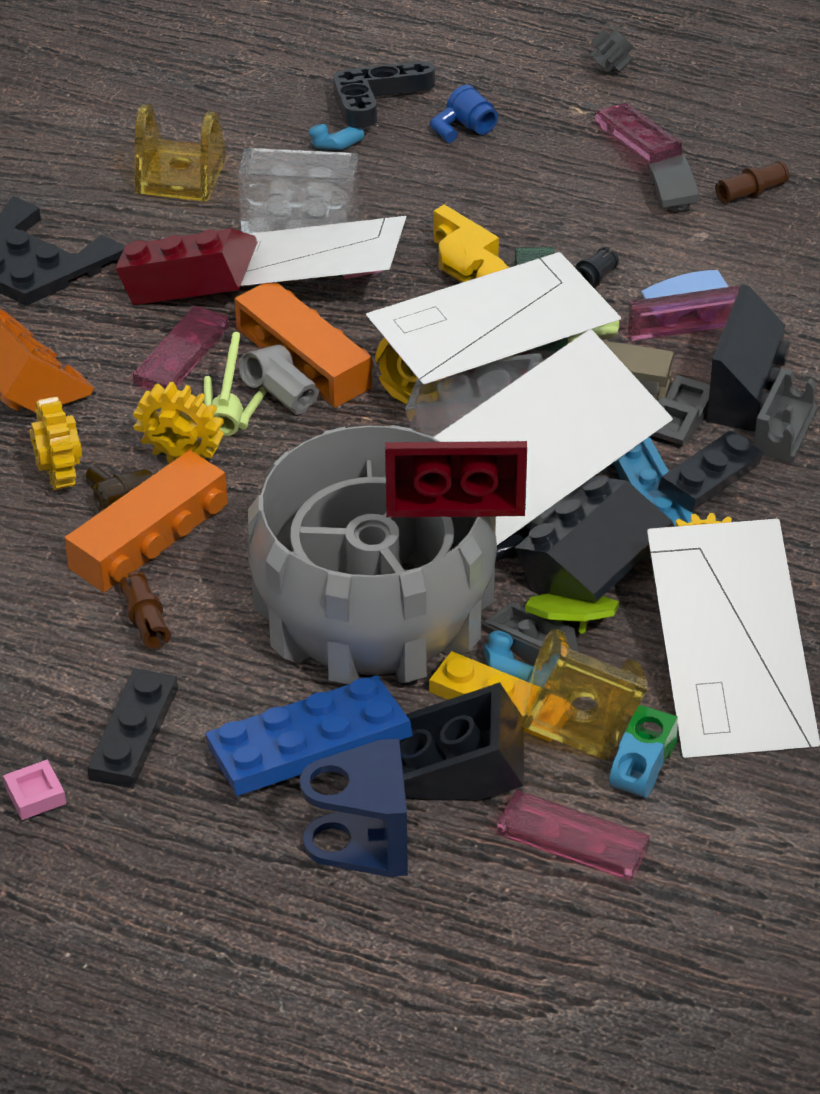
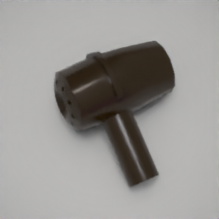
[86,466,153,512]

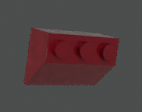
[115,228,258,305]
[385,441,528,517]

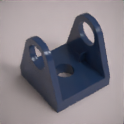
[300,739,408,877]

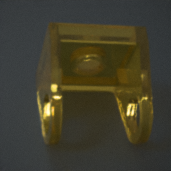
[135,103,226,202]
[522,628,647,761]

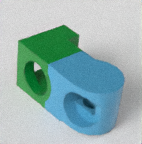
[609,704,678,798]

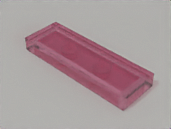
[595,103,682,164]
[628,284,745,341]
[133,305,229,390]
[497,790,650,881]

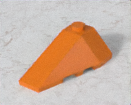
[0,309,95,413]

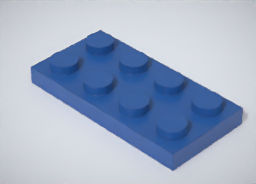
[205,675,413,796]

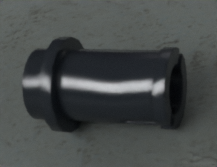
[575,247,619,288]

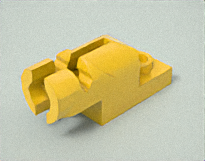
[433,204,510,283]

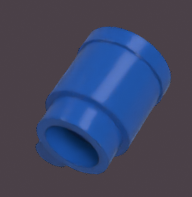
[430,85,498,143]

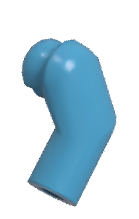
[308,124,364,151]
[483,631,536,683]

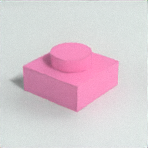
[3,759,66,820]

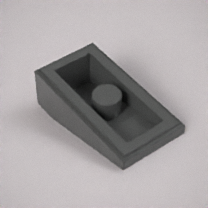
[481,602,579,676]

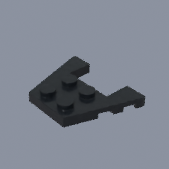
[0,196,125,306]

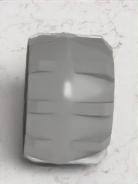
[248,425,497,684]

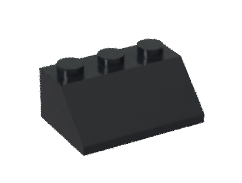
[707,284,790,432]
[515,476,675,602]

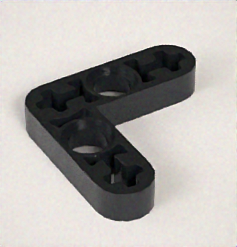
[333,62,435,128]

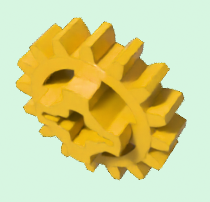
[133,382,224,463]
[29,396,82,490]

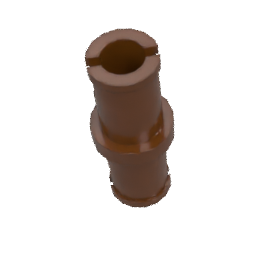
[715,161,790,204]
[119,571,171,649]

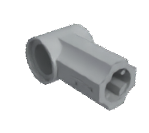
[239,345,320,415]

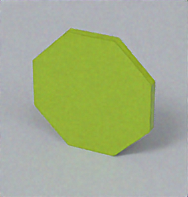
[525,594,619,634]

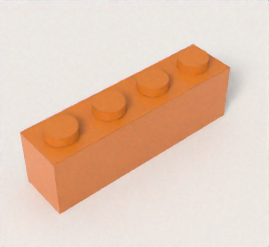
[234,282,373,408]
[64,450,228,593]

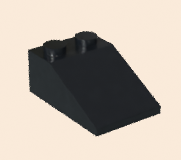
[399,682,524,800]

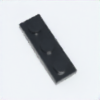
[657,430,764,512]
[87,668,178,789]

